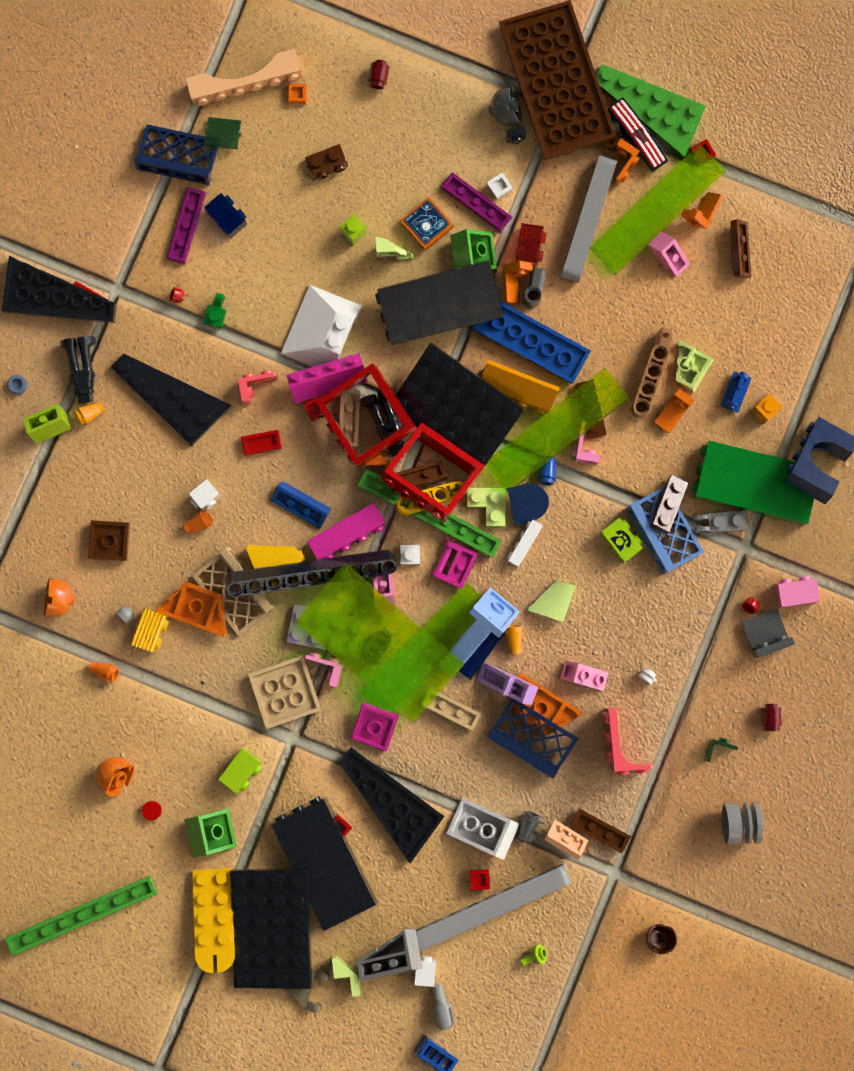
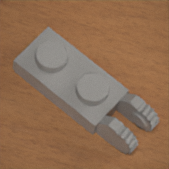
[693,511,748,533]

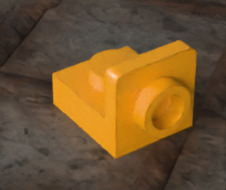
[752,393,782,423]

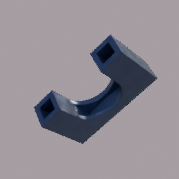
[784,417,854,504]

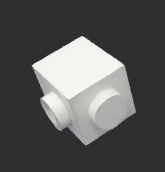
[189,479,221,510]

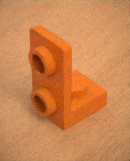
[614,139,640,186]
[681,192,723,229]
[503,261,533,304]
[654,389,694,433]

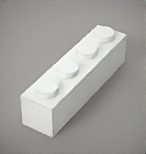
[507,520,543,567]

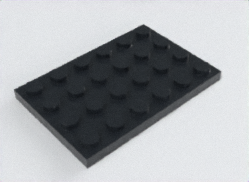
[396,343,525,471]
[230,869,312,989]

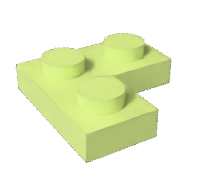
[467,488,506,527]

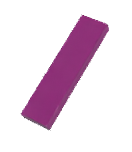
[441,172,512,233]
[167,187,206,265]

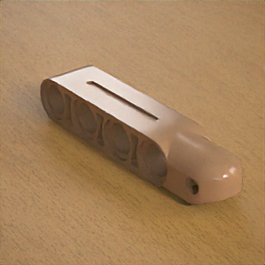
[631,327,672,418]

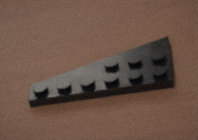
[1,256,117,323]
[111,354,232,446]
[339,747,445,863]

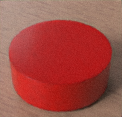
[142,801,162,820]

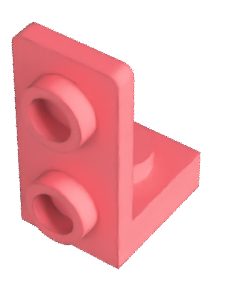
[238,370,278,404]

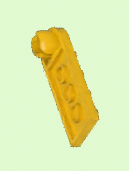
[192,868,235,973]

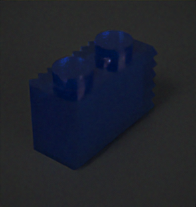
[204,193,247,239]

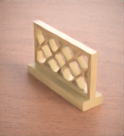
[192,547,276,636]

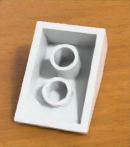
[446,798,519,860]

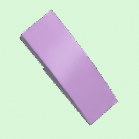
[477,662,538,705]

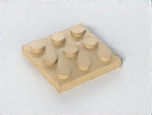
[248,655,322,729]

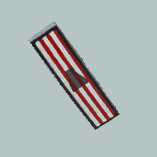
[608,98,668,172]

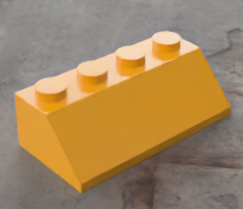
[481,360,560,416]

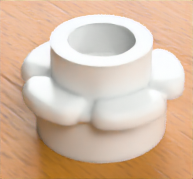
[638,668,657,685]

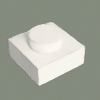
[487,172,513,200]
[400,545,420,565]

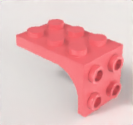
[602,707,653,775]

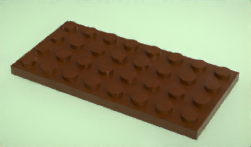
[499,0,617,160]

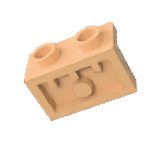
[544,820,588,860]

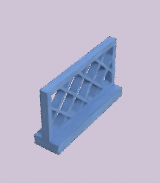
[625,487,704,575]

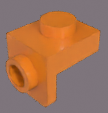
[366,454,391,469]

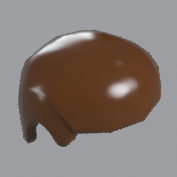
[646,924,677,954]

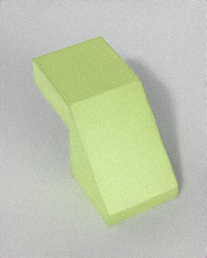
[332,955,361,997]

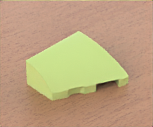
[376,237,414,260]
[676,340,713,393]
[528,580,575,622]

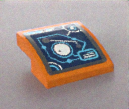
[400,197,454,251]

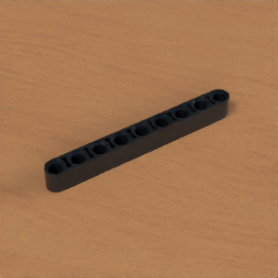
[224,550,397,597]

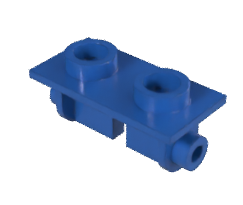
[721,371,751,413]

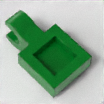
[203,293,227,329]

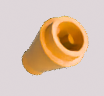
[75,401,105,425]
[504,625,523,654]

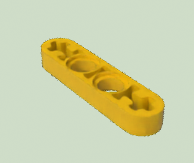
[395,481,464,515]

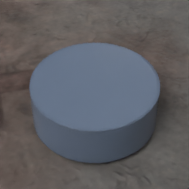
[7,375,28,395]

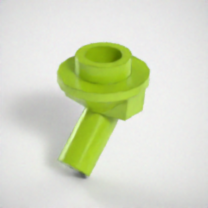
[520,944,547,967]

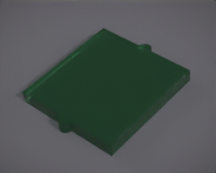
[205,117,241,150]

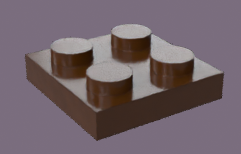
[88,520,130,561]

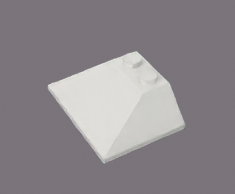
[281,285,362,367]

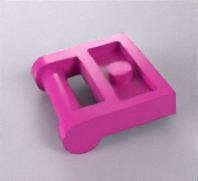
[431,540,478,589]

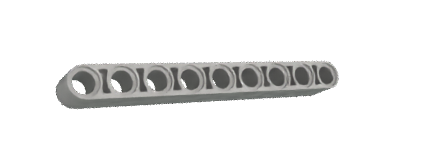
[416,864,572,952]

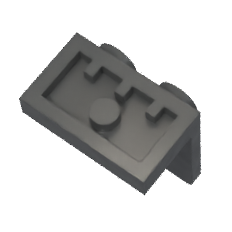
[741,609,795,658]

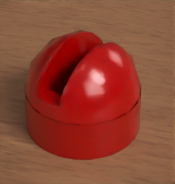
[170,287,185,303]
[742,597,759,614]

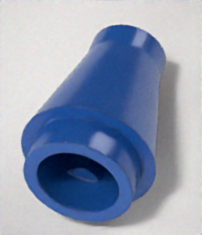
[537,456,556,486]

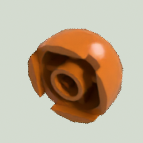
[44,579,75,617]
[96,757,135,797]

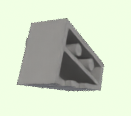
[357,929,423,981]

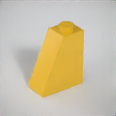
[246,545,305,580]

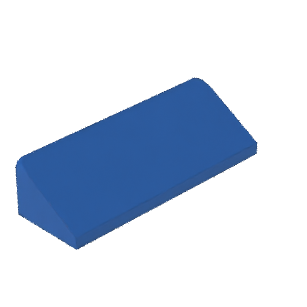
[271,481,331,529]

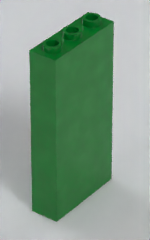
[691,440,821,526]

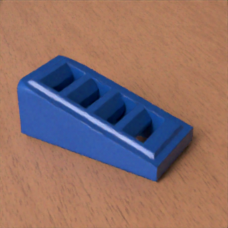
[414,1036,459,1071]

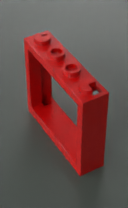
[316,363,417,467]
[381,423,485,523]

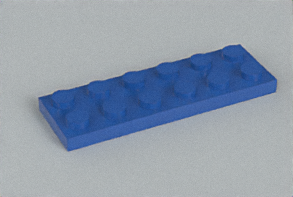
[473,301,591,385]

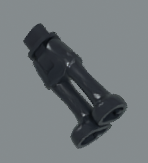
[60,336,96,404]
[359,387,405,457]

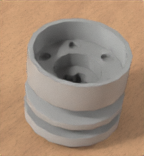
[722,802,763,845]

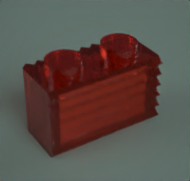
[515,223,547,267]

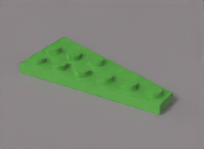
[596,64,706,159]

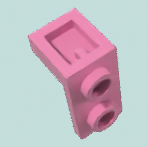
[572,421,600,465]
[304,652,343,687]
[560,660,608,691]

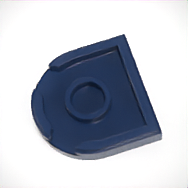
[507,483,549,526]

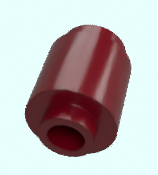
[368,59,390,90]
[761,704,782,731]

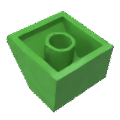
[450,229,497,271]
[184,809,237,858]

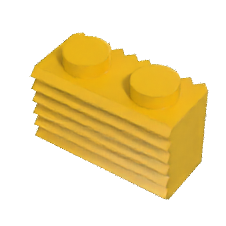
[131,608,169,653]

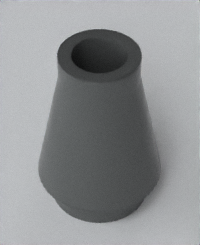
[518,811,540,841]

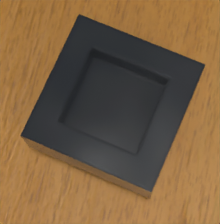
[505,126,526,144]

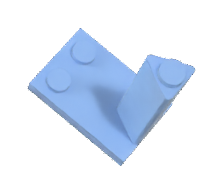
[439,587,520,676]

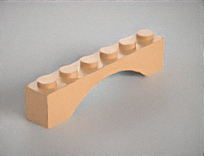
[186,49,302,106]

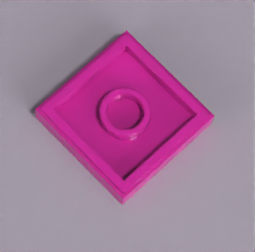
[350,702,399,752]

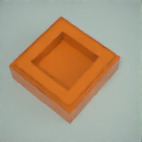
[288,84,307,104]

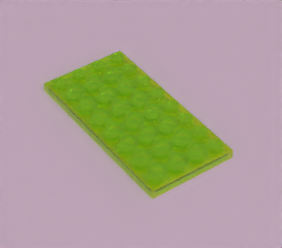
[295,563,464,723]

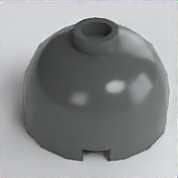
[489,86,522,126]

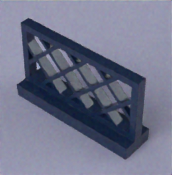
[134,124,220,185]
[487,698,578,779]

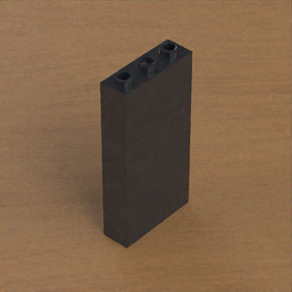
[375,259,504,345]
[272,796,378,931]

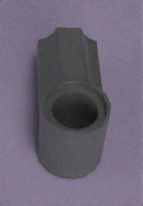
[524,267,546,308]

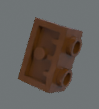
[305,144,348,180]

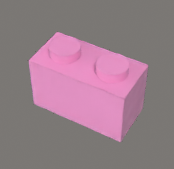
[774,576,820,608]

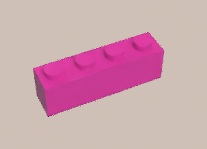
[286,353,368,404]
[307,503,386,560]

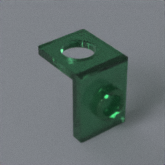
[704,737,738,762]

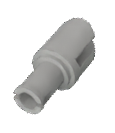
[431,984,454,1030]

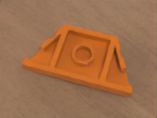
[156,581,227,637]
[514,672,583,735]

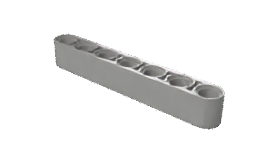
[561,155,617,283]

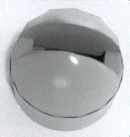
[116,607,133,624]

